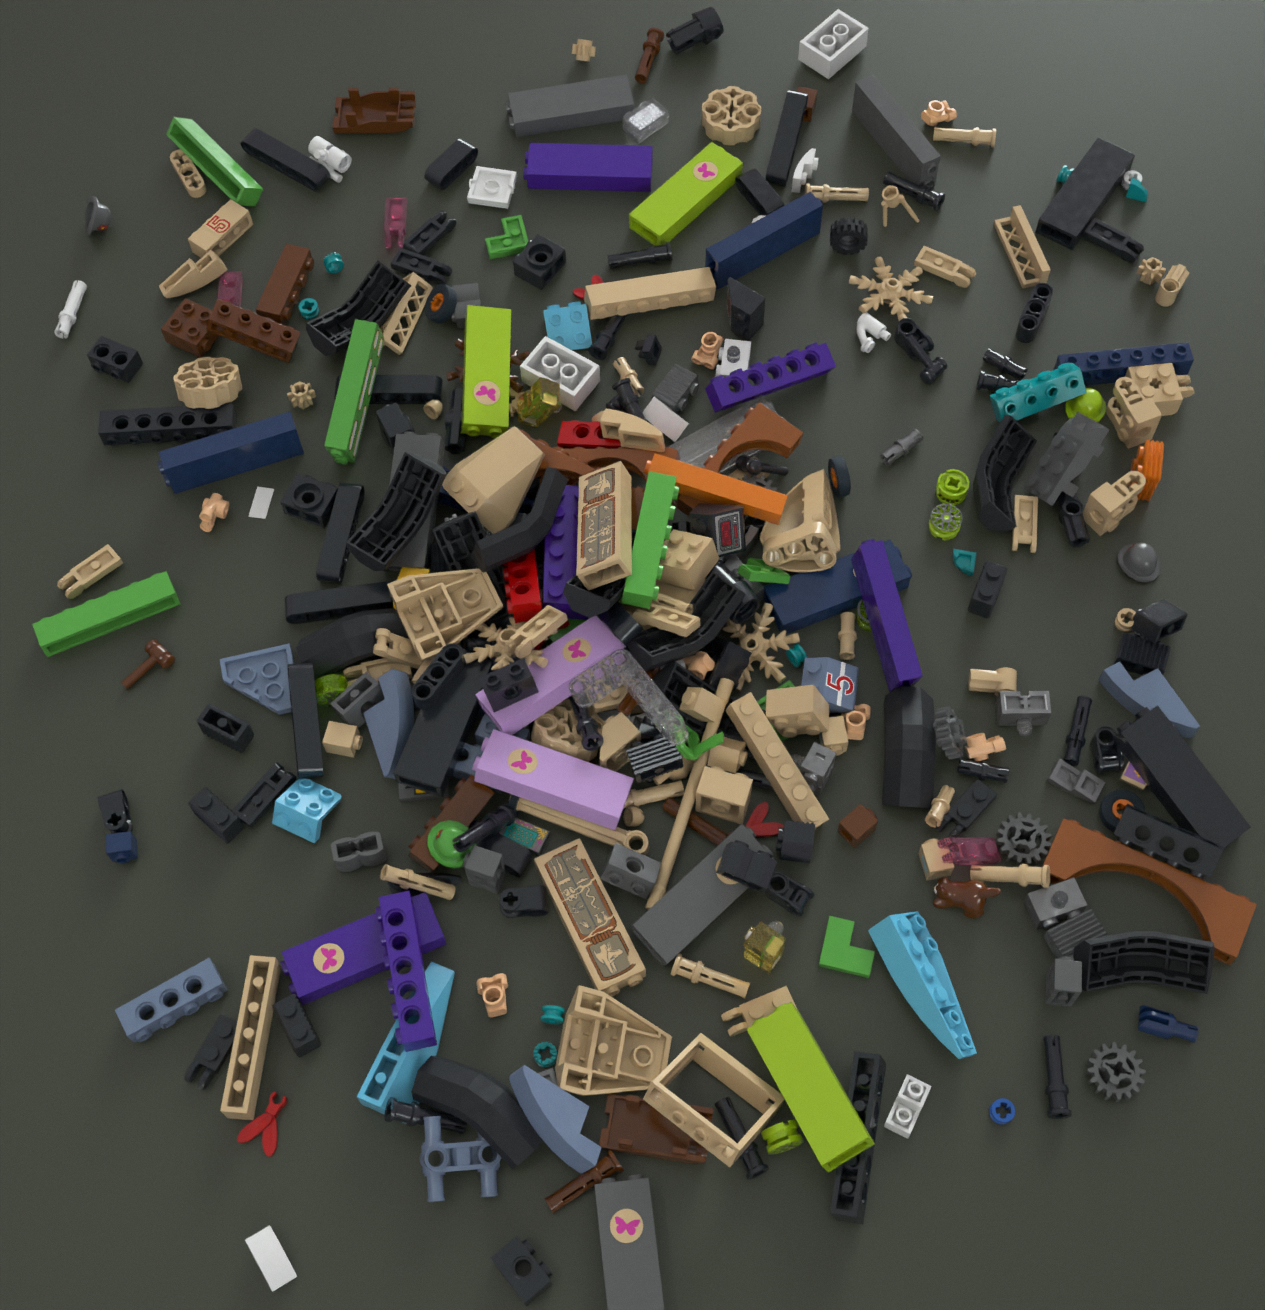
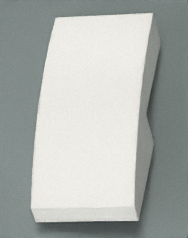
[792,148,819,193]
[642,396,689,442]
[883,1074,931,1139]
[245,1225,297,1292]

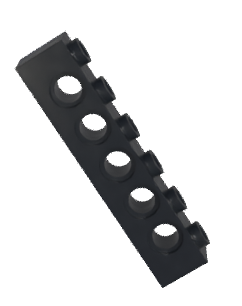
[98,403,237,446]
[830,1051,886,1224]

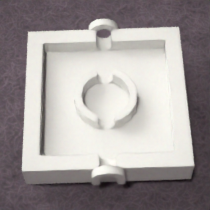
[467,166,517,209]

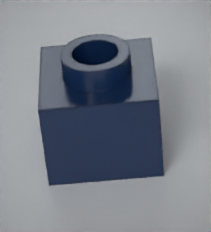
[106,831,138,863]

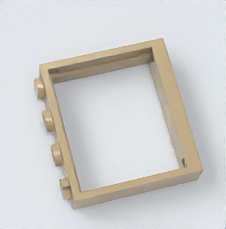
[643,1033,785,1167]

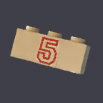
[188,199,253,258]

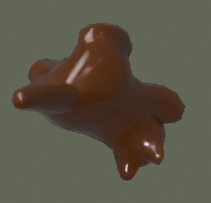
[933,877,1001,919]

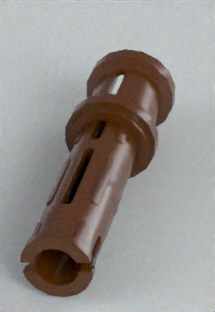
[635,27,664,83]
[544,1150,624,1214]

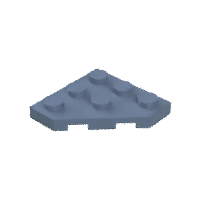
[220,643,294,715]

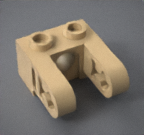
[1106,377,1162,449]
[1083,471,1146,536]

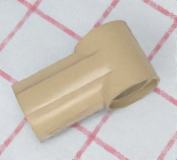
[1155,264,1189,307]
[968,667,1017,697]

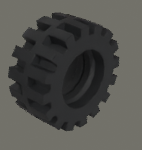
[830,217,868,255]

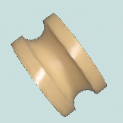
[1115,608,1136,632]

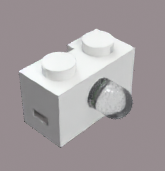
[716,339,751,389]

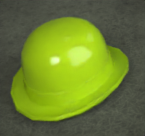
[1065,388,1106,422]

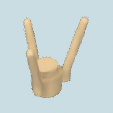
[881,185,919,227]

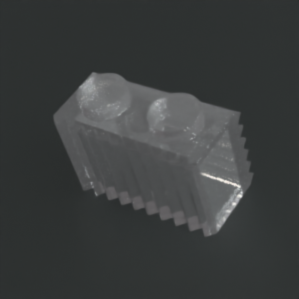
[623,97,669,144]

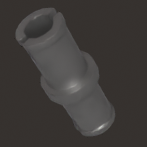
[880,429,923,466]

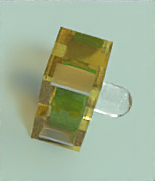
[517,377,562,427]
[743,921,786,974]

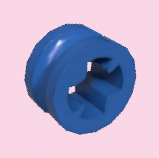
[989,1098,1015,1125]

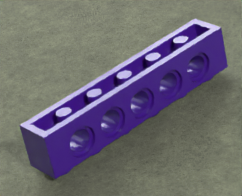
[705,342,836,413]
[376,891,437,1052]

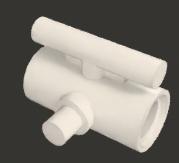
[308,136,352,183]

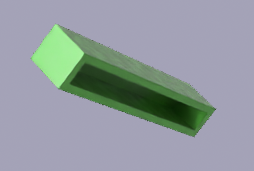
[166,117,263,206]
[622,471,679,609]
[32,571,181,657]

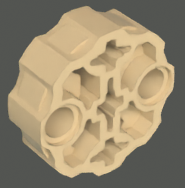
[702,86,761,145]
[174,357,242,409]
[531,698,605,762]

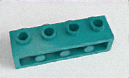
[989,363,1087,422]

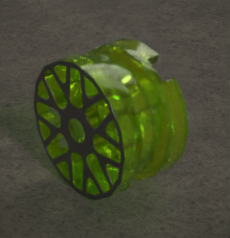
[315,674,348,707]

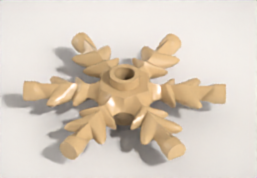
[849,257,934,321]
[723,603,800,692]
[464,617,558,671]

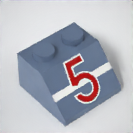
[801,657,859,713]

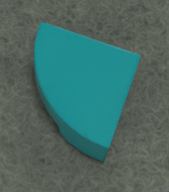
[1126,178,1148,202]
[952,549,977,576]

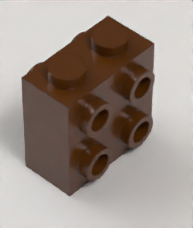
[161,298,220,358]

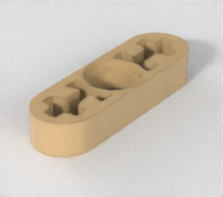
[170,149,206,198]

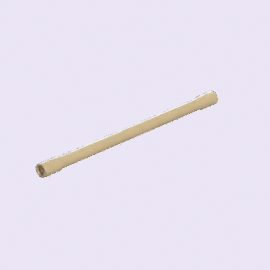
[645,678,734,910]

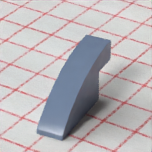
[1099,662,1200,738]
[364,669,414,779]
[509,1065,602,1174]

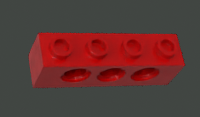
[557,420,636,449]
[503,549,543,623]

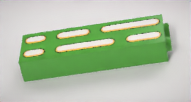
[324,319,384,465]

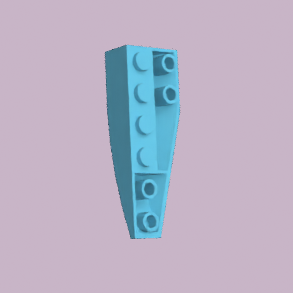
[868,911,977,1059]
[357,961,455,1124]

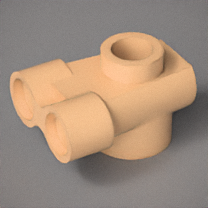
[921,101,957,126]
[691,332,724,369]
[199,493,229,532]
[675,651,715,680]
[841,704,871,740]
[964,733,1006,761]
[476,973,508,1018]

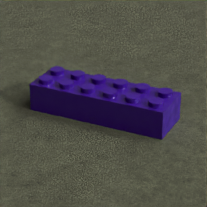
[542,485,589,620]

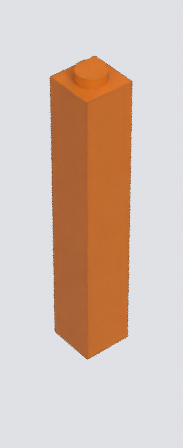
[644,453,788,525]

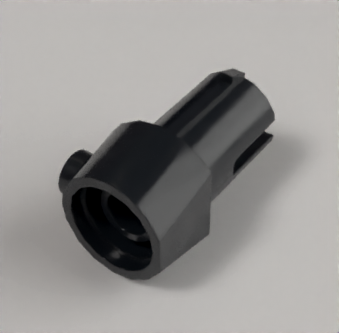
[666,7,724,55]
[705,559,760,624]

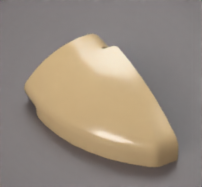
[760,469,841,572]

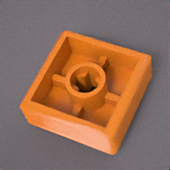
[1129,439,1164,502]

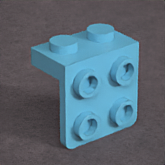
[543,302,592,350]
[272,778,342,843]

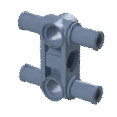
[419,1116,502,1202]

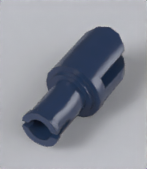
[1138,1005,1199,1043]

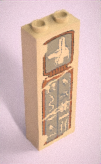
[577,461,632,591]
[534,838,646,997]

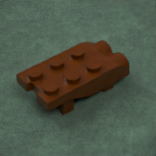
[332,87,416,133]
[599,1094,714,1164]

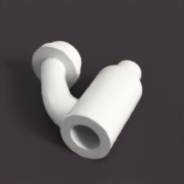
[856,312,891,353]

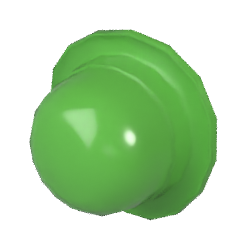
[427,820,476,868]

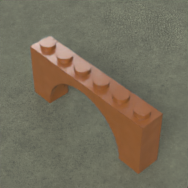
[676,402,803,517]
[539,447,681,509]

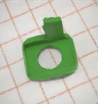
[673,717,724,761]

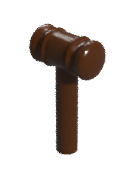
[121,639,175,689]

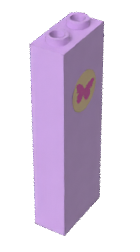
[475,616,627,735]
[472,729,634,830]

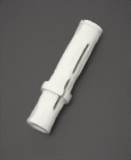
[54,280,87,339]

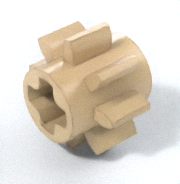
[572,39,596,62]
[1137,257,1166,285]
[287,381,316,409]

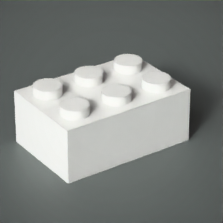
[798,9,869,79]
[520,336,600,411]

